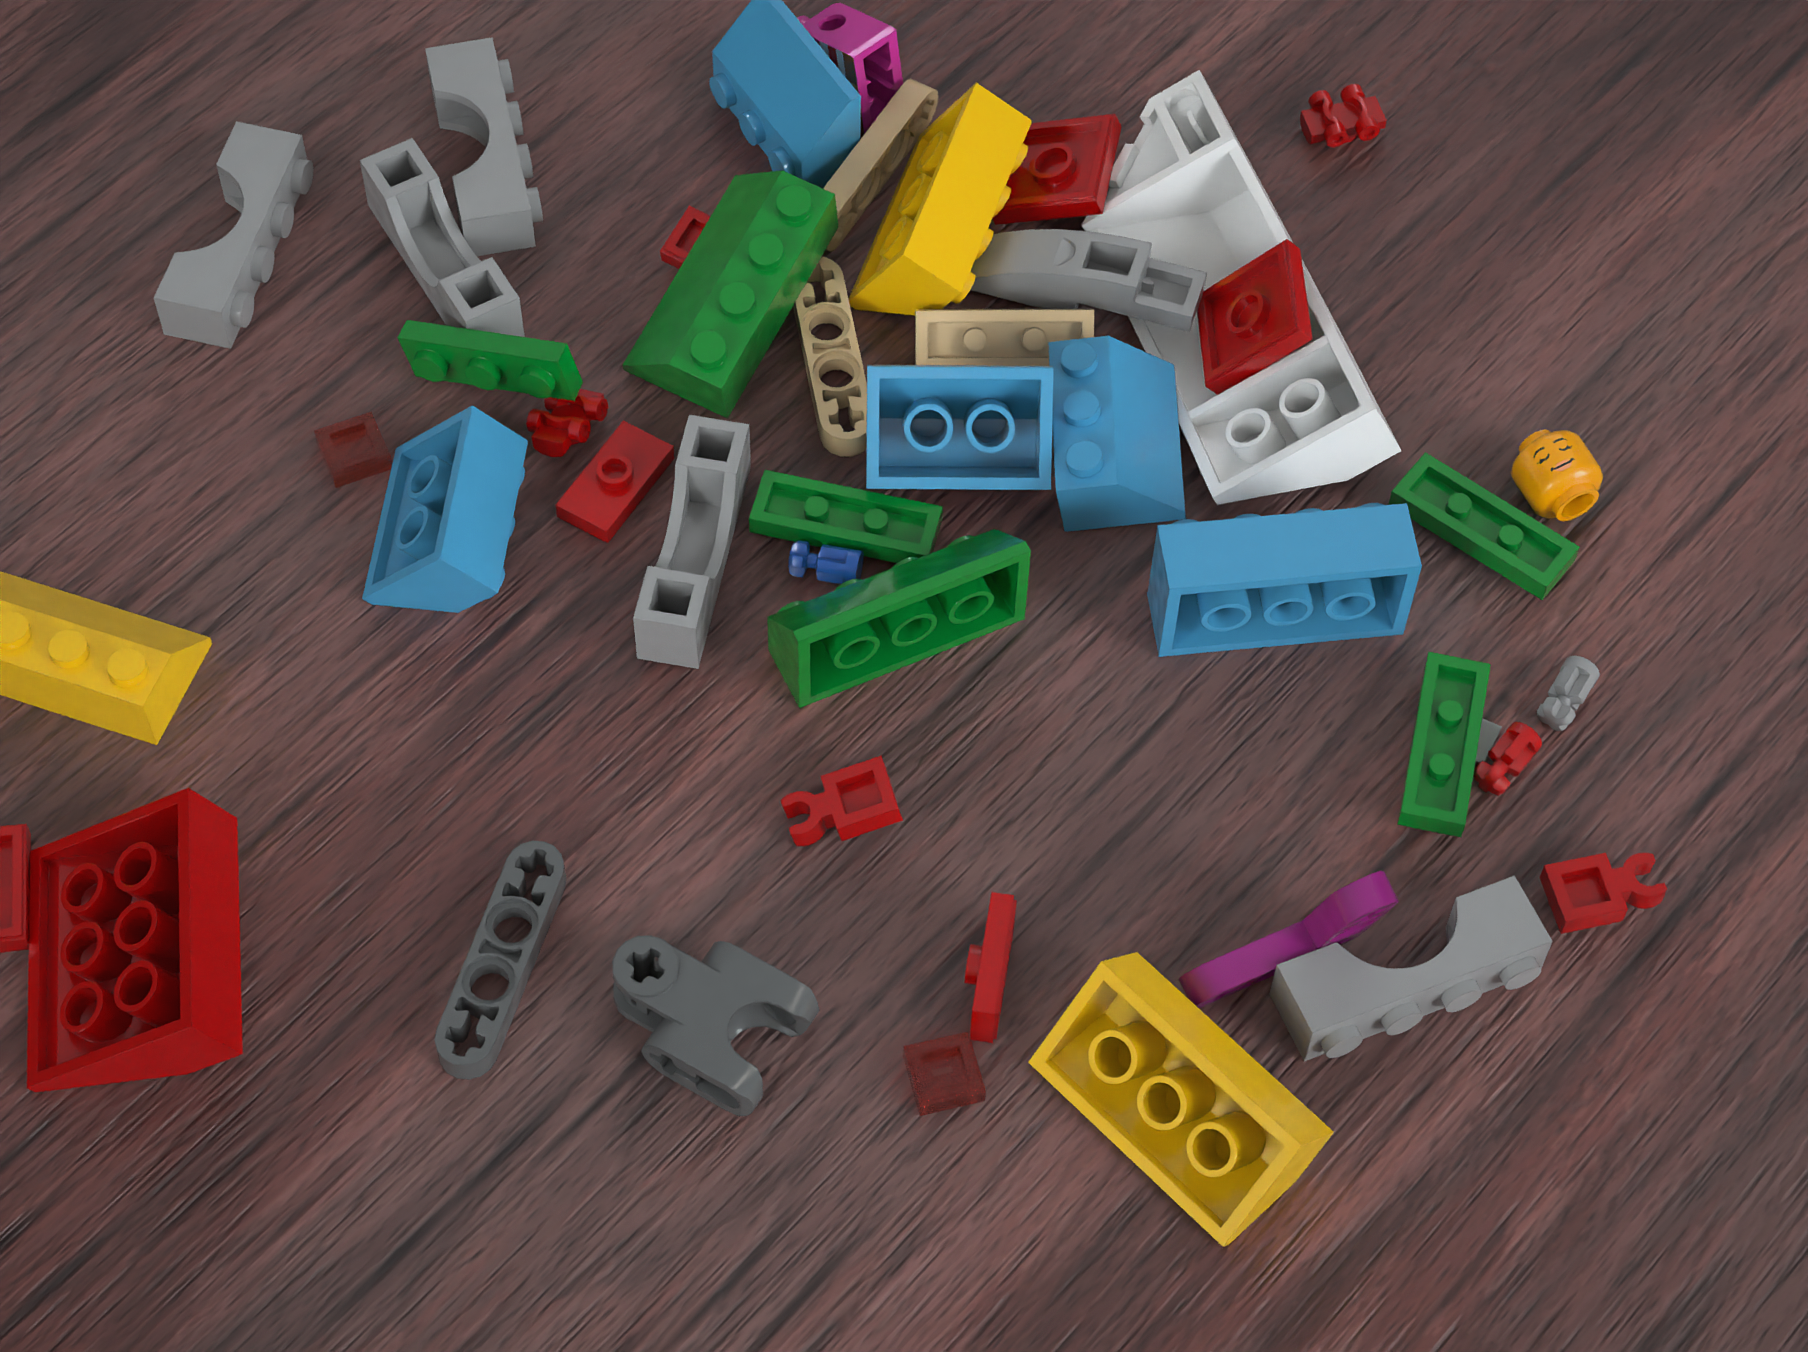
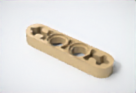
[823,78,938,251]
[793,256,867,457]

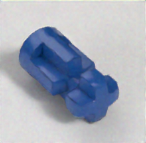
[788,540,864,584]

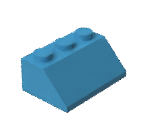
[709,0,861,188]
[1048,336,1186,532]
[866,365,1053,490]
[362,405,528,613]

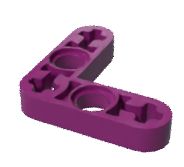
[1178,871,1399,1008]

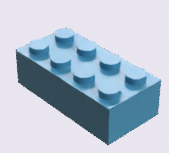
[1147,503,1422,657]

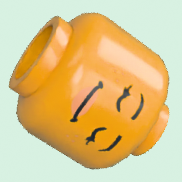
[1511,429,1603,521]

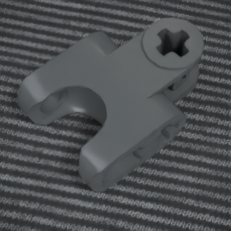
[612,935,820,1117]

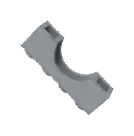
[425,38,543,256]
[154,121,313,349]
[360,138,525,337]
[633,415,751,669]
[1269,875,1552,1062]

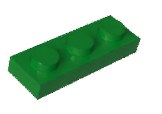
[397,320,583,401]
[1388,452,1580,600]
[749,469,943,563]
[1397,651,1491,837]

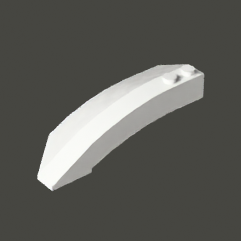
[1081,70,1401,505]

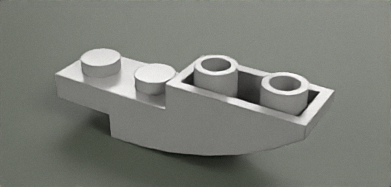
[970,229,1207,332]

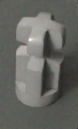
[1537,656,1600,731]

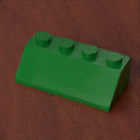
[622,170,839,419]
[767,529,1031,708]

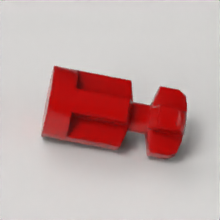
[1473,722,1542,796]

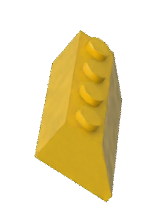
[849,82,1032,316]
[0,571,212,745]
[1028,952,1334,1247]

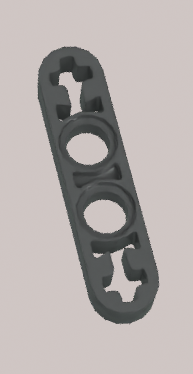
[434,840,566,1080]

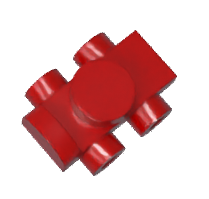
[1300,84,1387,147]
[526,389,608,457]

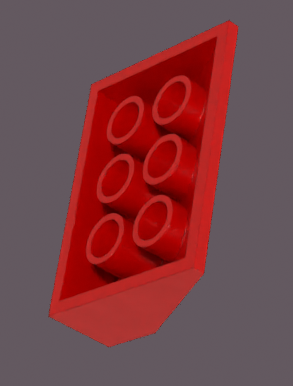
[27,787,243,1093]

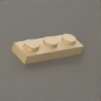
[915,309,1094,366]

